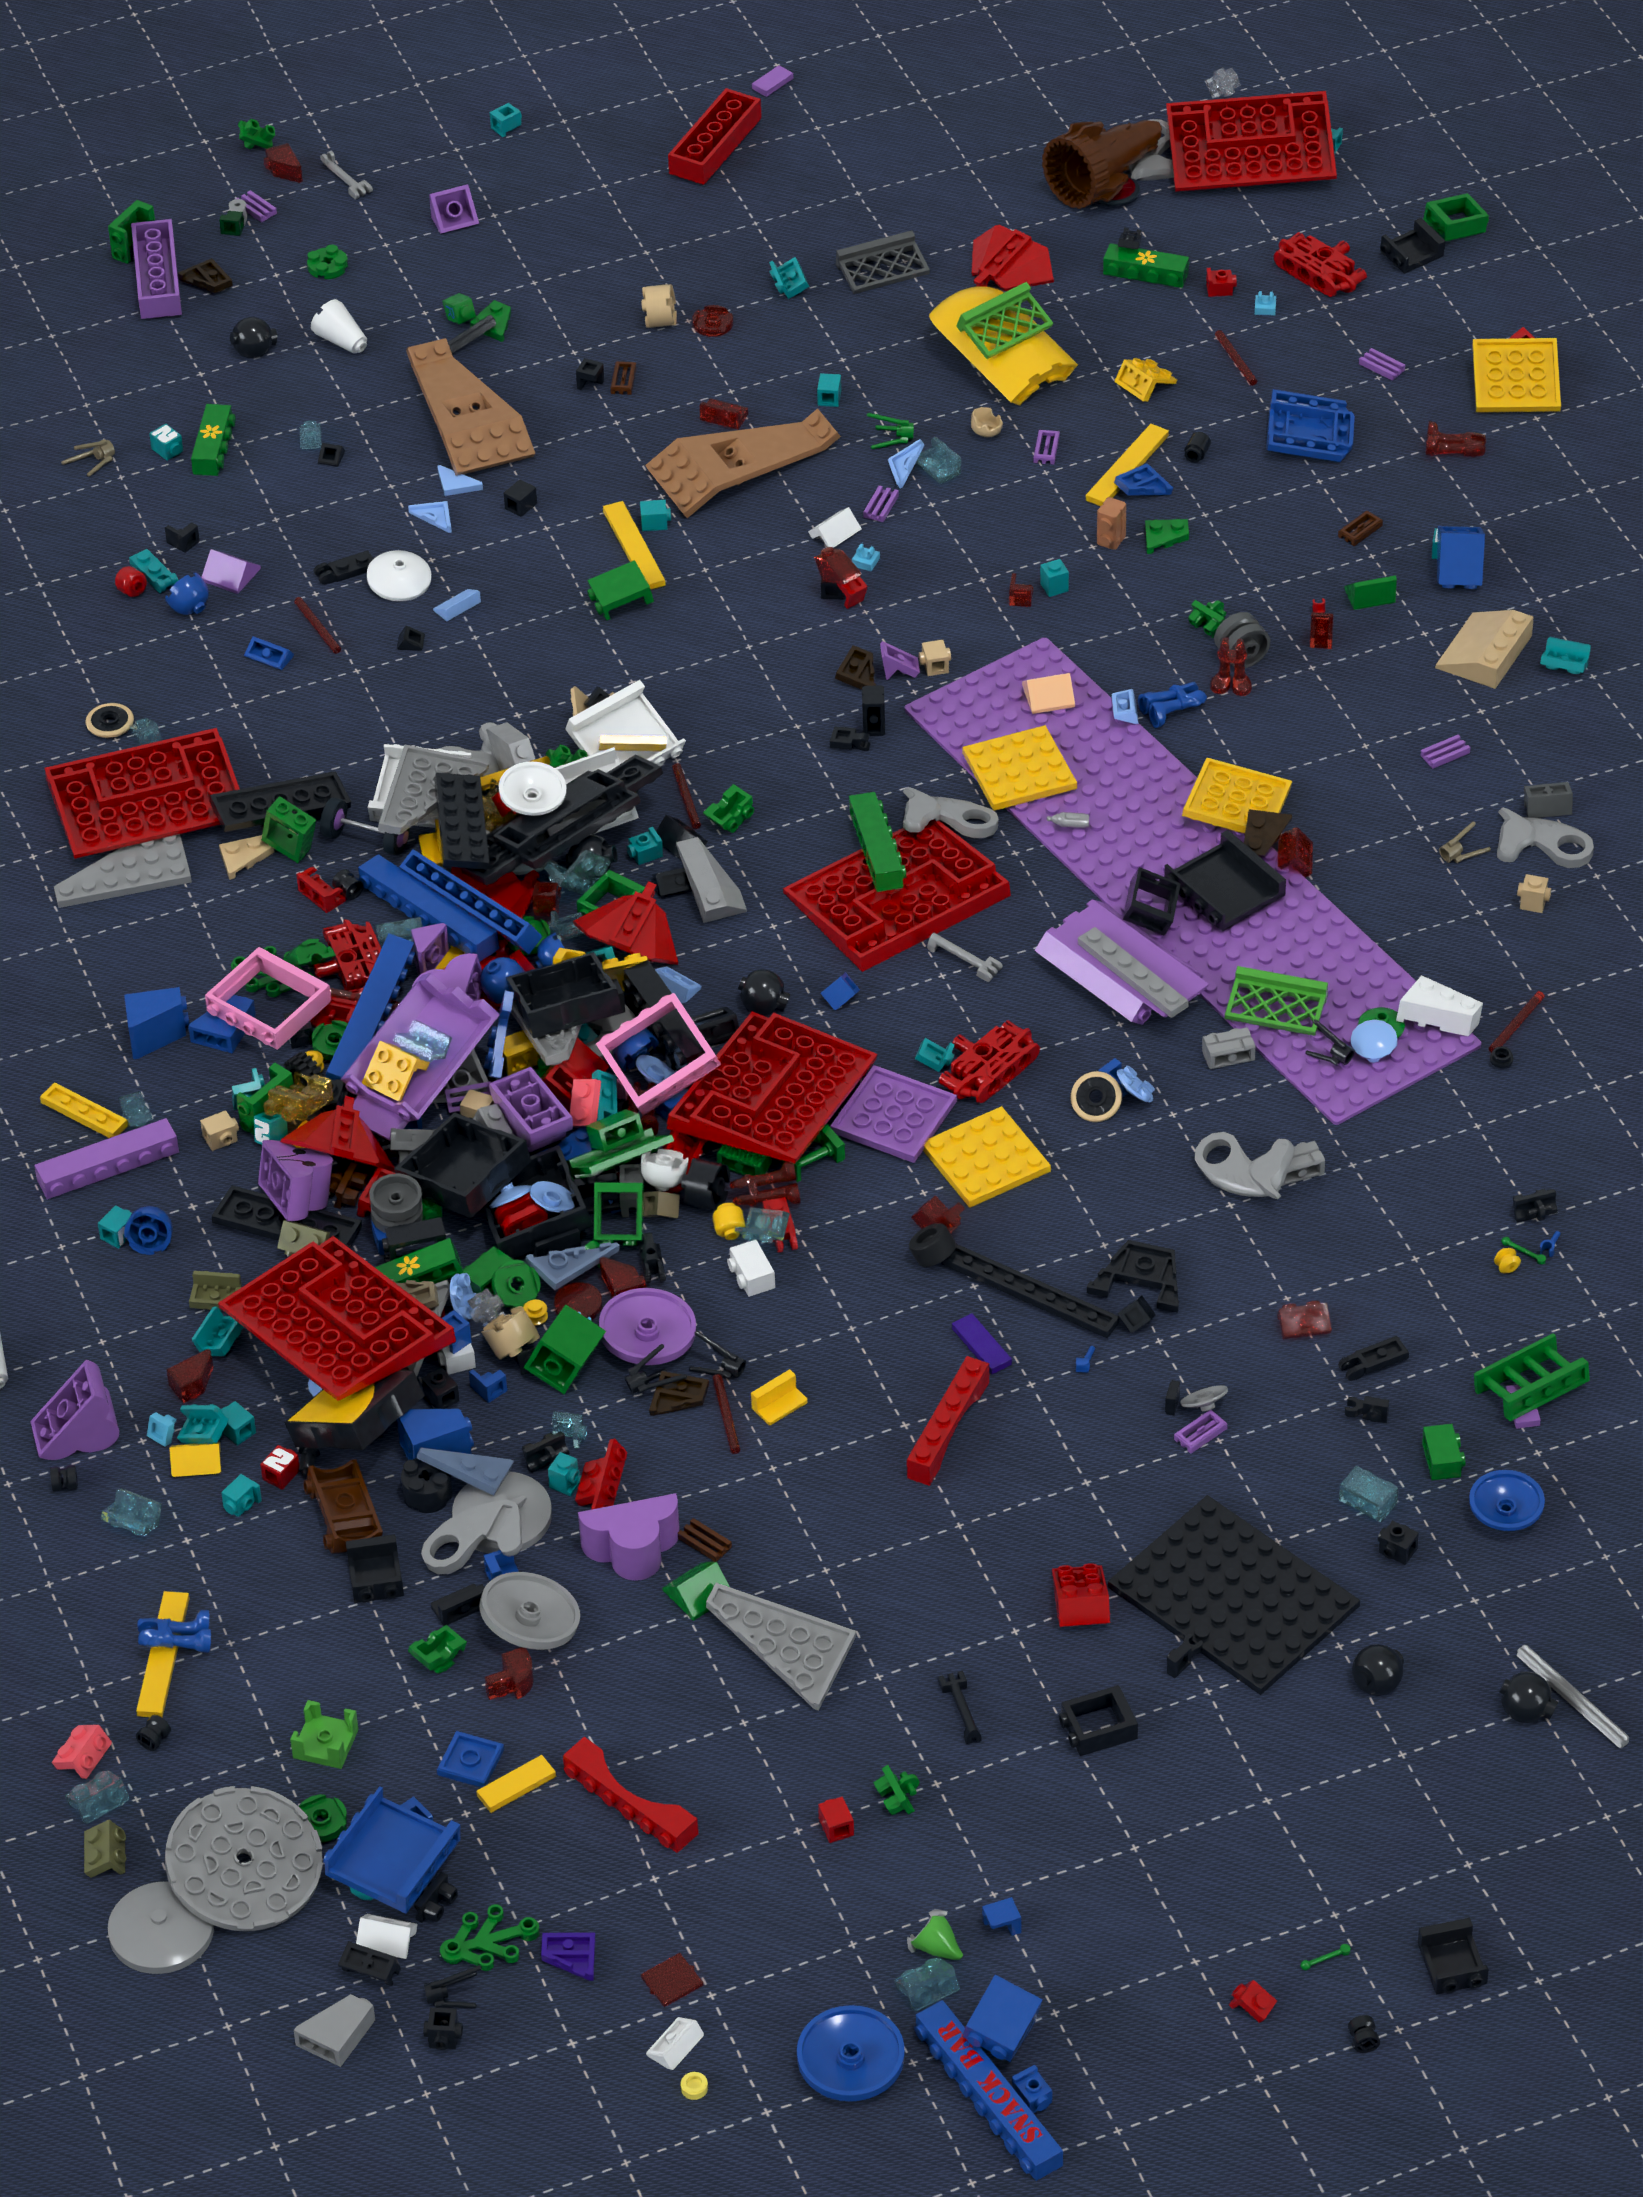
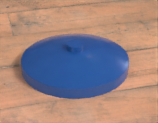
[797,2005,905,2101]

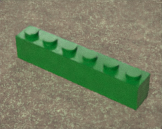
[849,792,906,892]

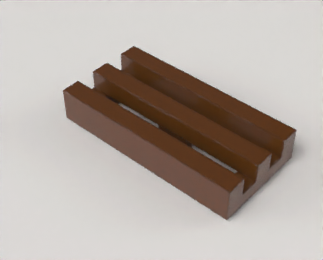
[611,361,637,395]
[1338,511,1383,546]
[678,1518,732,1562]

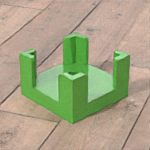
[290,1700,359,1769]

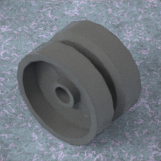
[1214,612,1271,669]
[369,1173,423,1233]

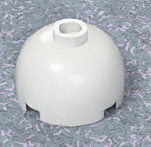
[641,1149,689,1191]

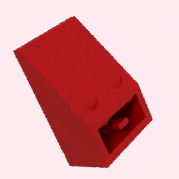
[541,1038,609,1113]
[1052,1563,1110,1627]

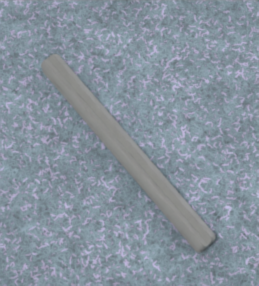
[1517,1645,1629,1748]

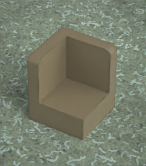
[643,1191,680,1218]

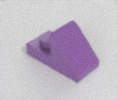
[880,641,920,680]

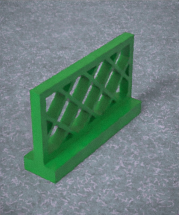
[566,1128,674,1179]

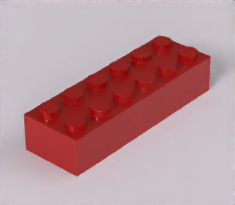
[668,88,762,185]

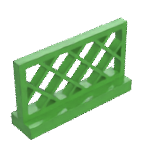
[956,282,1053,359]
[1225,966,1328,1036]

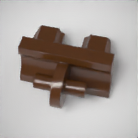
[329,1162,367,1209]

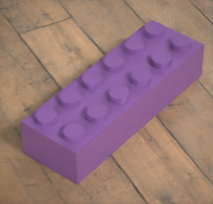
[131,219,182,319]

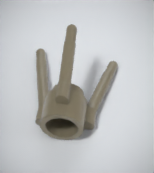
[61,439,115,477]
[1439,822,1491,863]

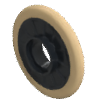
[86,703,134,738]
[1071,1071,1122,1122]

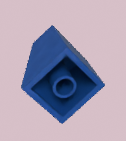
[1437,526,1485,589]
[124,987,190,1059]
[396,1409,474,1460]
[963,1975,1043,2062]

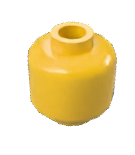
[712,1203,746,1240]

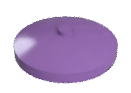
[599,1288,696,1365]

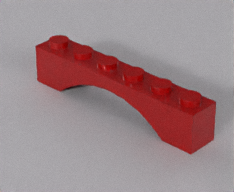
[907,1356,989,1486]
[563,1737,699,1853]

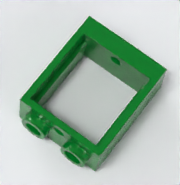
[1423,193,1489,241]
[261,796,316,863]
[577,870,645,918]
[594,1183,644,1246]

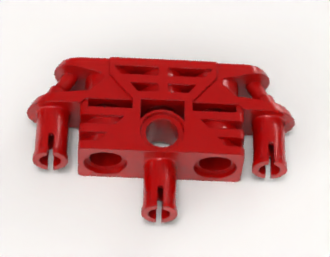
[1274,232,1367,297]
[313,919,381,1002]
[938,1020,1040,1103]

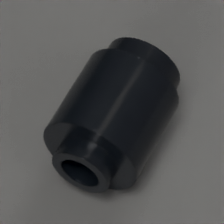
[1184,432,1211,463]

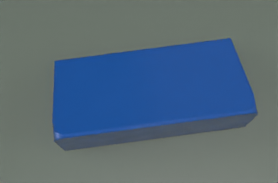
[244,636,294,670]

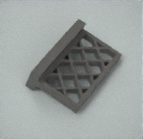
[836,230,930,294]

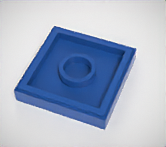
[437,1731,504,1788]

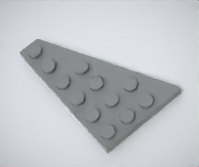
[378,745,489,835]
[54,834,192,908]
[511,1004,582,1066]
[706,1583,856,1711]

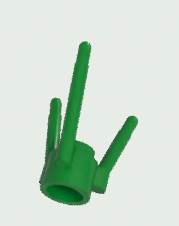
[867,413,914,449]

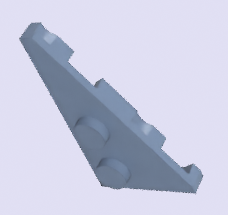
[525,1242,620,1290]
[416,1448,514,1496]

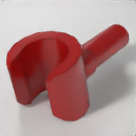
[1313,598,1326,627]

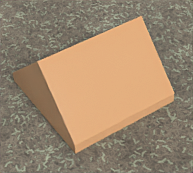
[1022,673,1075,714]

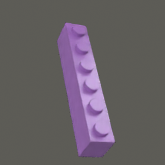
[34,1118,179,1199]

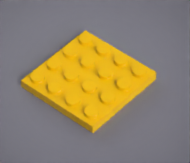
[1472,338,1561,412]
[962,725,1077,811]
[1182,758,1292,833]
[923,1106,1051,1208]

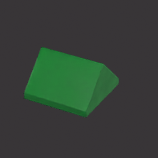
[1344,576,1397,610]
[662,1562,730,1621]

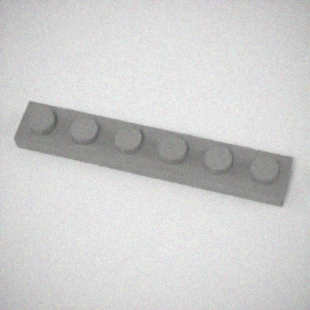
[1078,927,1189,1018]

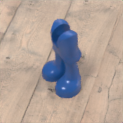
[1138,682,1207,728]
[137,1610,211,1653]

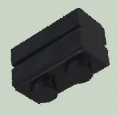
[862,685,885,736]

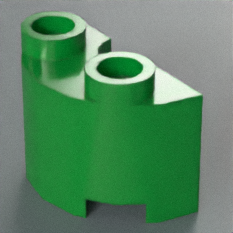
[703,784,754,833]
[283,939,336,969]
[408,1625,467,1674]

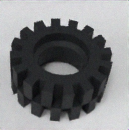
[283,1052,324,1097]

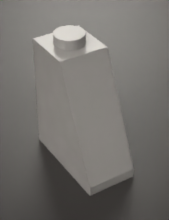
[486,722,535,771]
[294,1994,375,2067]

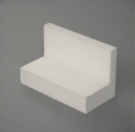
[808,507,861,550]
[356,1914,417,1959]

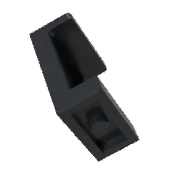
[1380,218,1446,274]
[346,1534,404,1603]
[1418,1918,1489,1995]

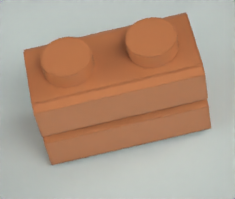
[1097,497,1126,550]

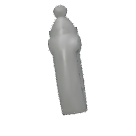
[1047,812,1089,828]

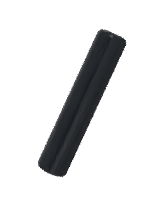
[448,315,496,353]

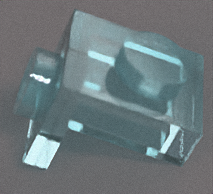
[299,420,322,449]
[130,718,162,745]
[548,911,585,941]
[119,1091,153,1127]
[552,1411,587,1448]

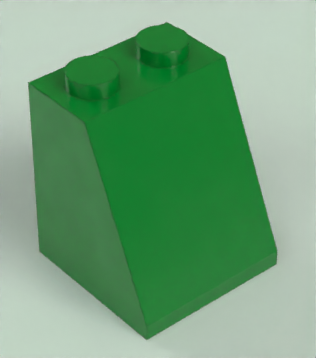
[524,1305,606,1394]

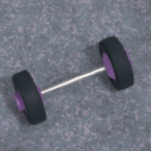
[320,798,410,855]

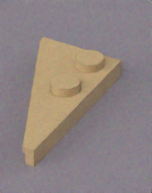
[219,829,297,880]

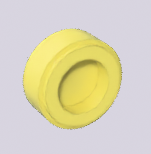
[681,2072,708,2100]

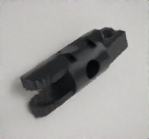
[639,1233,666,1283]

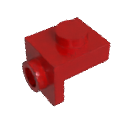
[1229,1980,1277,2023]

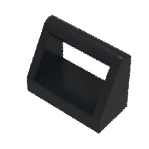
[691,1007,739,1045]

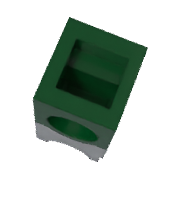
[219,199,248,236]

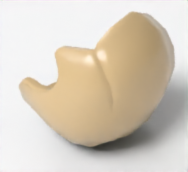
[971,407,1003,437]

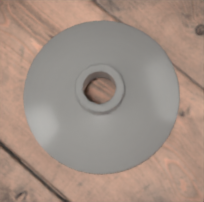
[1181,1385,1228,1411]

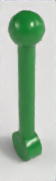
[1501,1237,1546,1265]
[1300,1944,1351,1970]

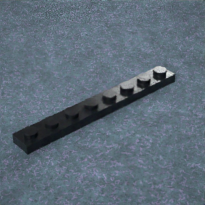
[941,1244,1120,1338]

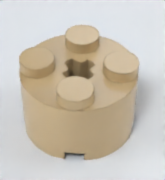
[641,284,677,328]
[481,1306,540,1359]

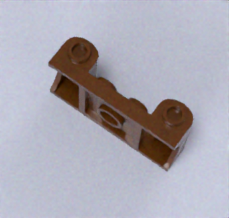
[303,1459,383,1554]

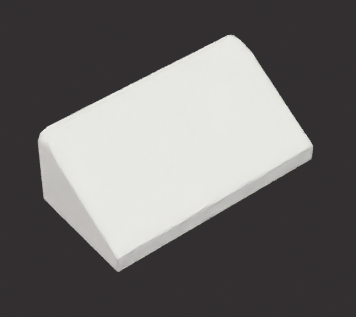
[646,2017,704,2070]

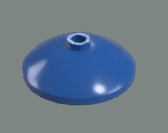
[1469,1470,1545,1531]

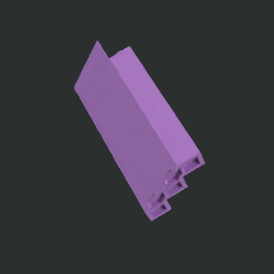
[1035,899,1209,1025]
[340,973,500,1141]

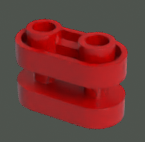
[494,1192,548,1236]

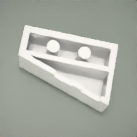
[1396,975,1483,1036]

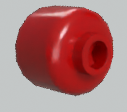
[115,566,147,597]

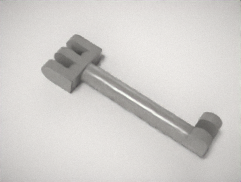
[320,150,373,200]
[927,933,1003,982]

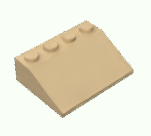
[1435,610,1533,689]

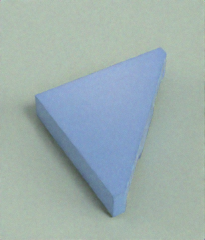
[888,439,924,488]
[437,465,483,496]
[408,501,452,533]

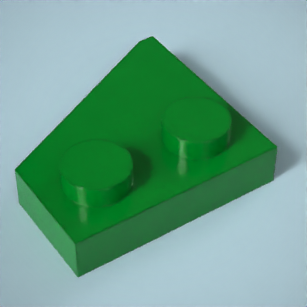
[470,300,511,342]
[1145,519,1189,554]

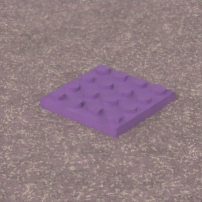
[830,1065,957,1163]

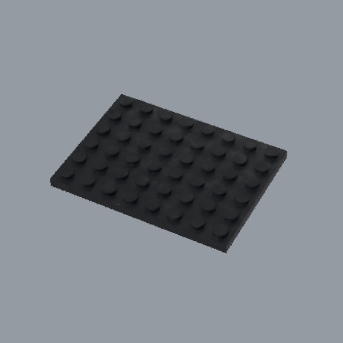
[1108,1495,1360,1695]

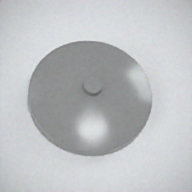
[452,1472,552,1554]
[479,1572,580,1650]
[108,1882,214,1974]

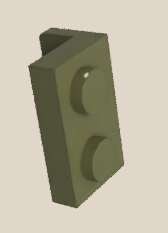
[277,1220,330,1256]
[189,1271,242,1311]
[84,1820,126,1878]

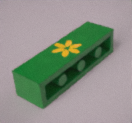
[1103,243,1189,288]
[191,404,236,476]
[375,1238,464,1284]

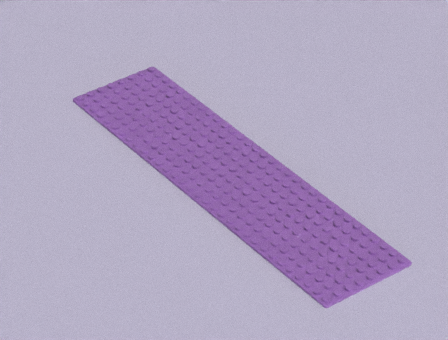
[905,638,1481,1125]

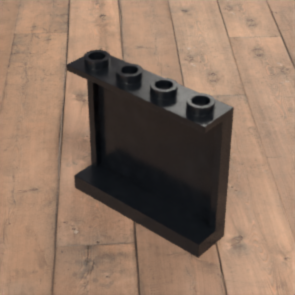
[1164,830,1286,932]

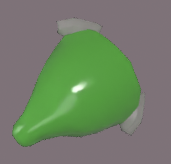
[907,1909,963,1960]

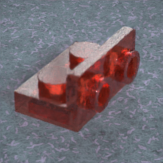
[699,399,748,430]
[1278,827,1313,877]
[1277,1300,1332,1339]

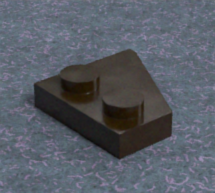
[178,258,233,293]
[835,645,876,690]
[1244,809,1292,858]
[649,1371,709,1416]

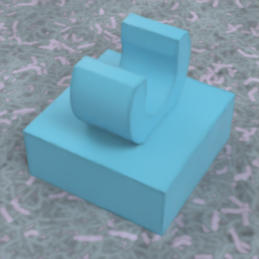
[1255,291,1276,315]
[851,544,880,571]
[147,1412,176,1447]

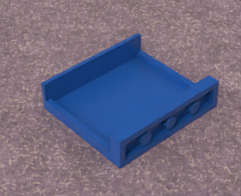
[323,1786,460,1914]

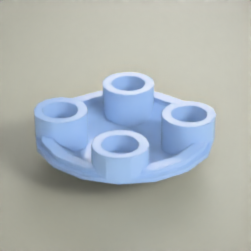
[1351,1020,1398,1063]
[1117,1066,1155,1103]
[450,1273,479,1321]

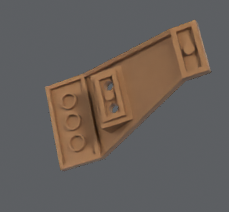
[406,338,535,476]
[645,409,841,518]

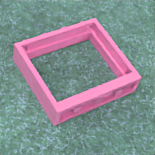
[205,947,331,1050]
[596,993,721,1116]

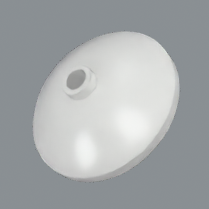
[367,550,431,601]
[499,762,567,816]

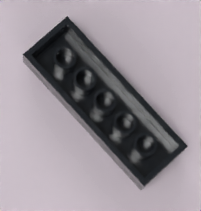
[622,961,710,1090]

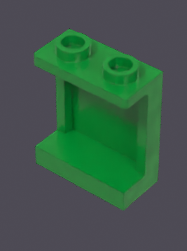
[108,200,155,264]
[587,560,654,621]
[236,1063,296,1135]

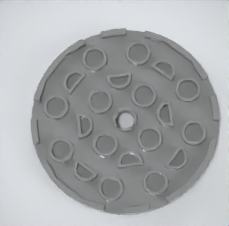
[165,1786,322,1931]

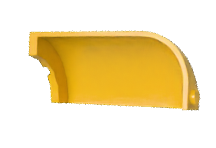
[929,286,1078,405]

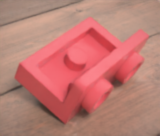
[569,1079,601,1128]
[51,1725,112,1779]

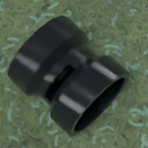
[332,869,364,900]
[50,1465,78,1491]
[136,1715,171,1751]
[1348,2015,1380,2053]

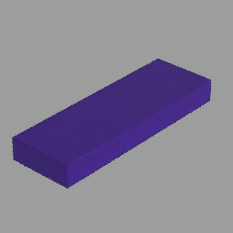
[952,1313,1012,1375]

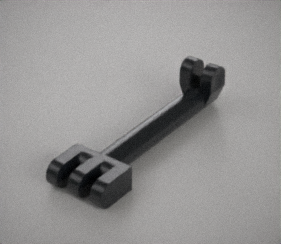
[938,1671,982,1744]

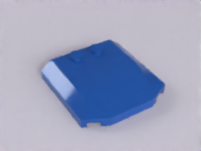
[1266,389,1355,462]

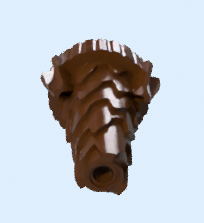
[1042,120,1162,209]

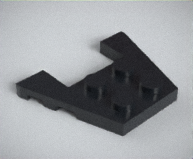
[1087,1240,1179,1313]

